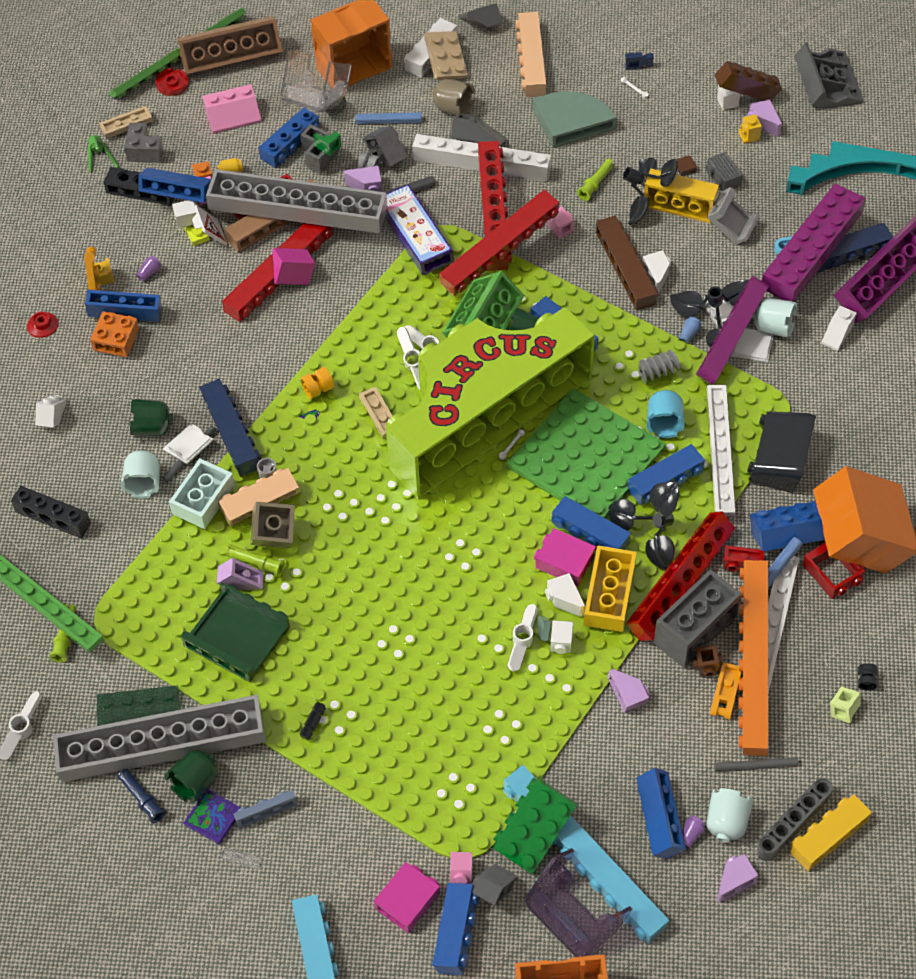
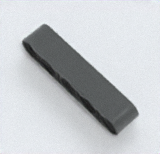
[757,778,833,861]

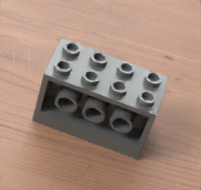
[654,569,741,668]

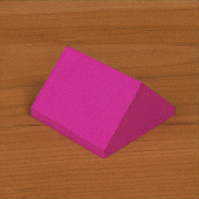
[273,248,315,285]

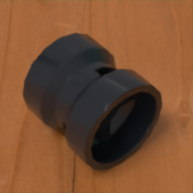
[857,663,878,691]

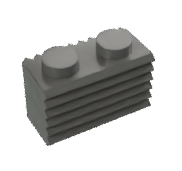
[706,151,743,191]
[473,864,517,906]

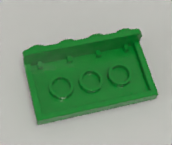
[493,775,578,874]

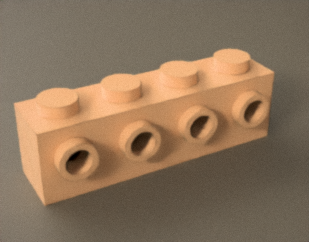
[219,468,299,526]

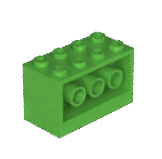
[442,271,525,338]

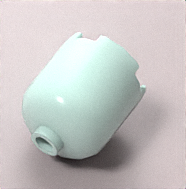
[752,298,797,338]
[120,450,160,499]
[707,788,754,843]

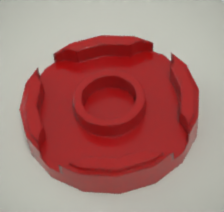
[155,68,189,96]

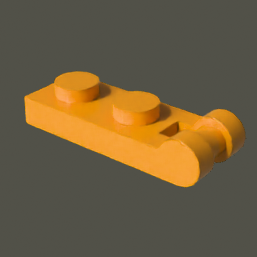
[84,247,102,291]
[710,662,742,720]

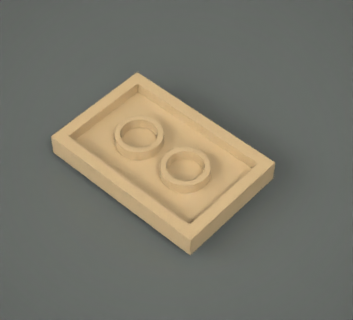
[424,31,468,80]

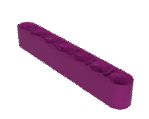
[696,275,769,385]

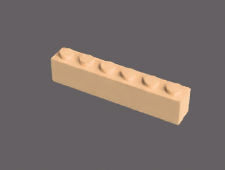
[515,12,546,97]

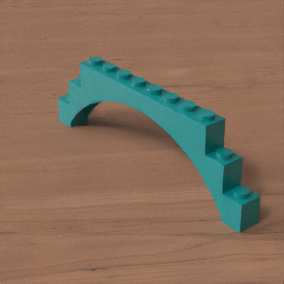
[786,141,916,195]

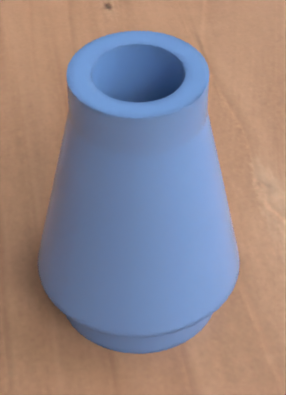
[678,317,702,344]

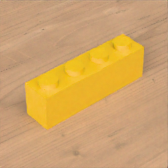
[790,794,872,872]

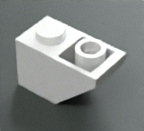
[35,395,67,427]

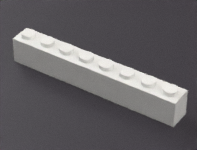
[412,134,551,181]

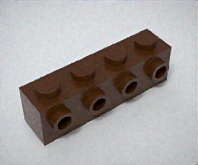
[714,61,782,101]

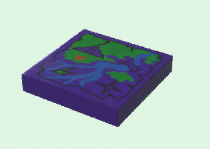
[183,789,241,845]

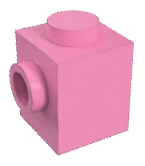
[547,206,574,238]
[450,852,472,884]

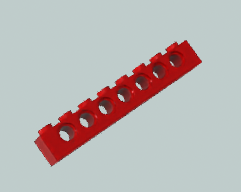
[478,141,512,271]
[626,511,735,641]

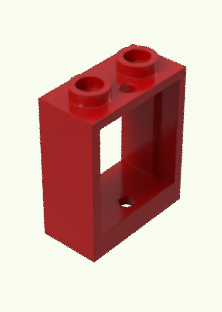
[802,542,866,599]

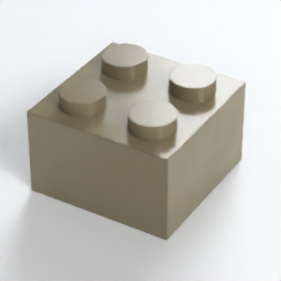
[250,502,295,548]

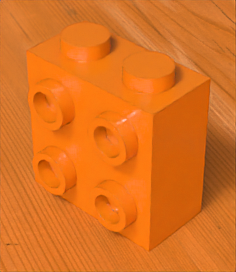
[90,311,140,357]

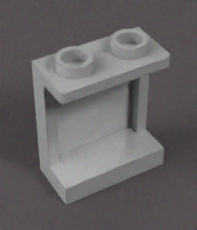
[707,187,760,245]

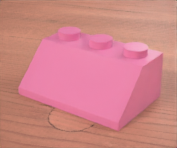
[202,84,262,134]

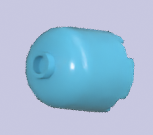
[647,390,684,438]

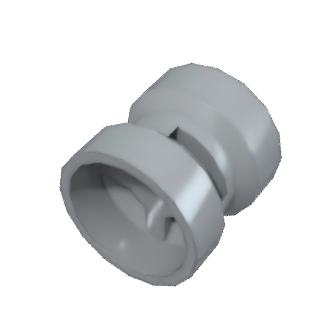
[358,151,381,168]
[257,458,277,479]

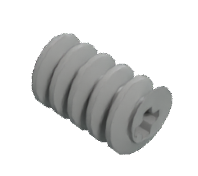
[639,350,680,383]

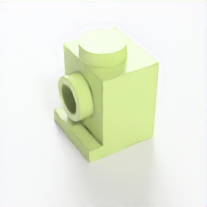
[830,687,861,723]

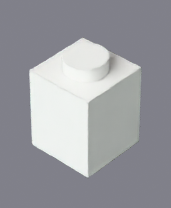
[717,85,740,110]
[172,200,196,228]
[551,621,573,654]

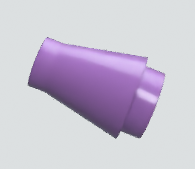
[136,255,162,282]
[682,815,706,849]

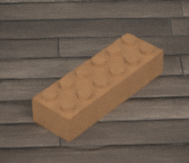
[176,16,283,74]

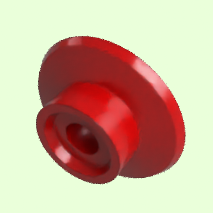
[26,311,59,338]

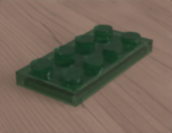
[97,685,180,726]

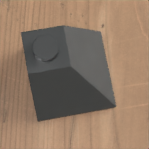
[458,3,502,30]

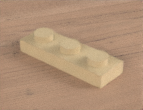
[99,106,153,139]
[359,387,392,439]

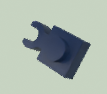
[624,52,654,70]

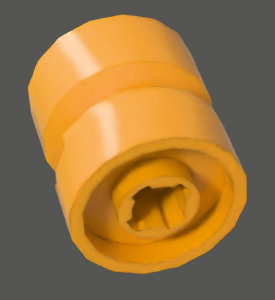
[300,367,335,399]

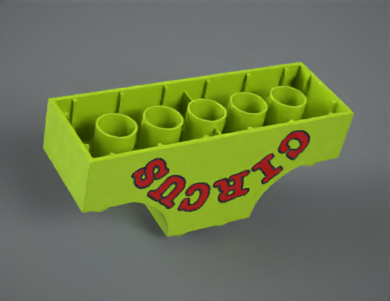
[386,307,595,499]

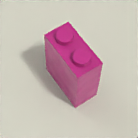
[534,528,596,587]
[373,862,440,934]

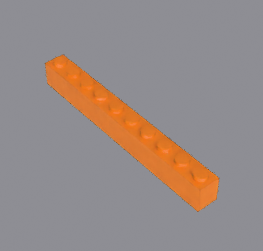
[739,560,768,756]

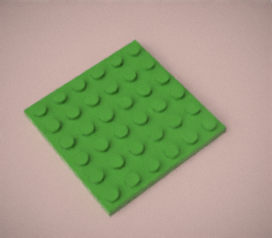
[506,388,666,519]

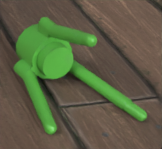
[87,135,119,172]

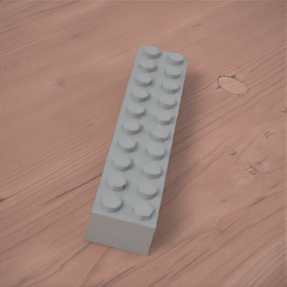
[206,169,387,233]
[53,695,267,782]

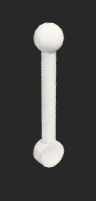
[621,77,649,99]
[499,429,525,460]

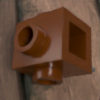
[693,645,723,677]

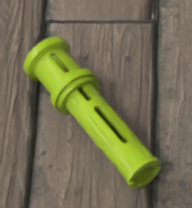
[577,159,615,201]
[226,544,285,577]
[49,604,77,663]

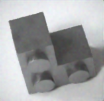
[124,122,164,163]
[301,124,340,173]
[363,126,407,167]

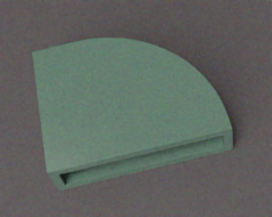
[533,91,616,148]

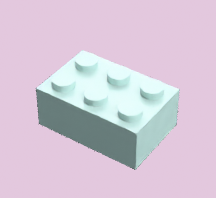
[169,458,235,529]

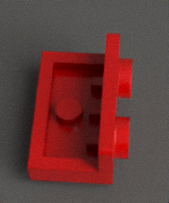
[722,545,764,572]

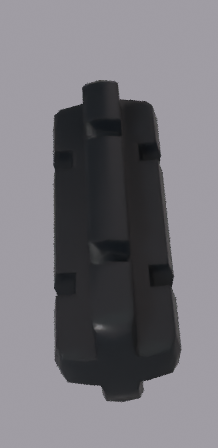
[300,702,326,740]

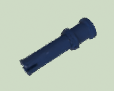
[117,769,166,823]

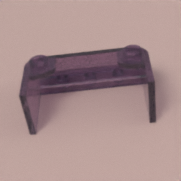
[525,848,633,957]

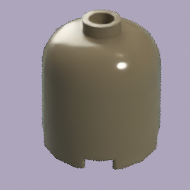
[432,79,475,115]

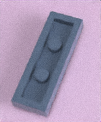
[233,790,297,829]

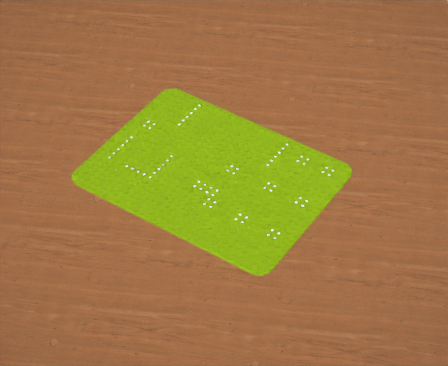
[94,225,791,859]

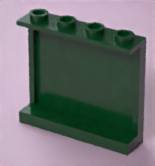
[181,582,290,682]

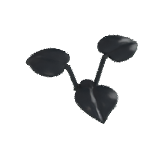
[623,158,678,225]
[670,280,749,348]
[608,482,679,570]

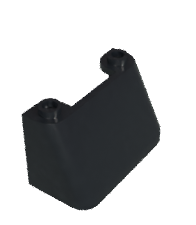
[747,411,816,494]

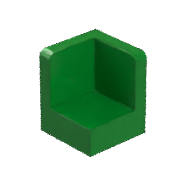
[314,131,342,156]

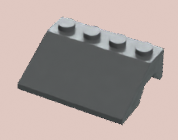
[794,42,864,109]

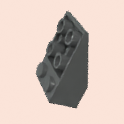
[451,113,506,145]

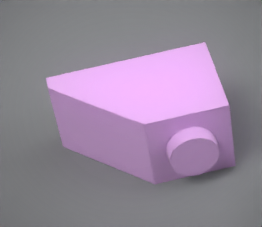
[748,100,782,136]
[344,166,382,192]
[217,558,264,590]
[607,669,650,713]
[717,854,758,903]

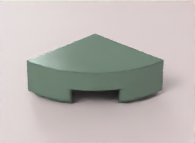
[537,615,551,641]

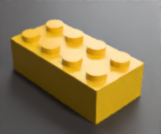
[644,169,719,223]
[583,545,637,632]

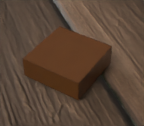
[677,155,697,176]

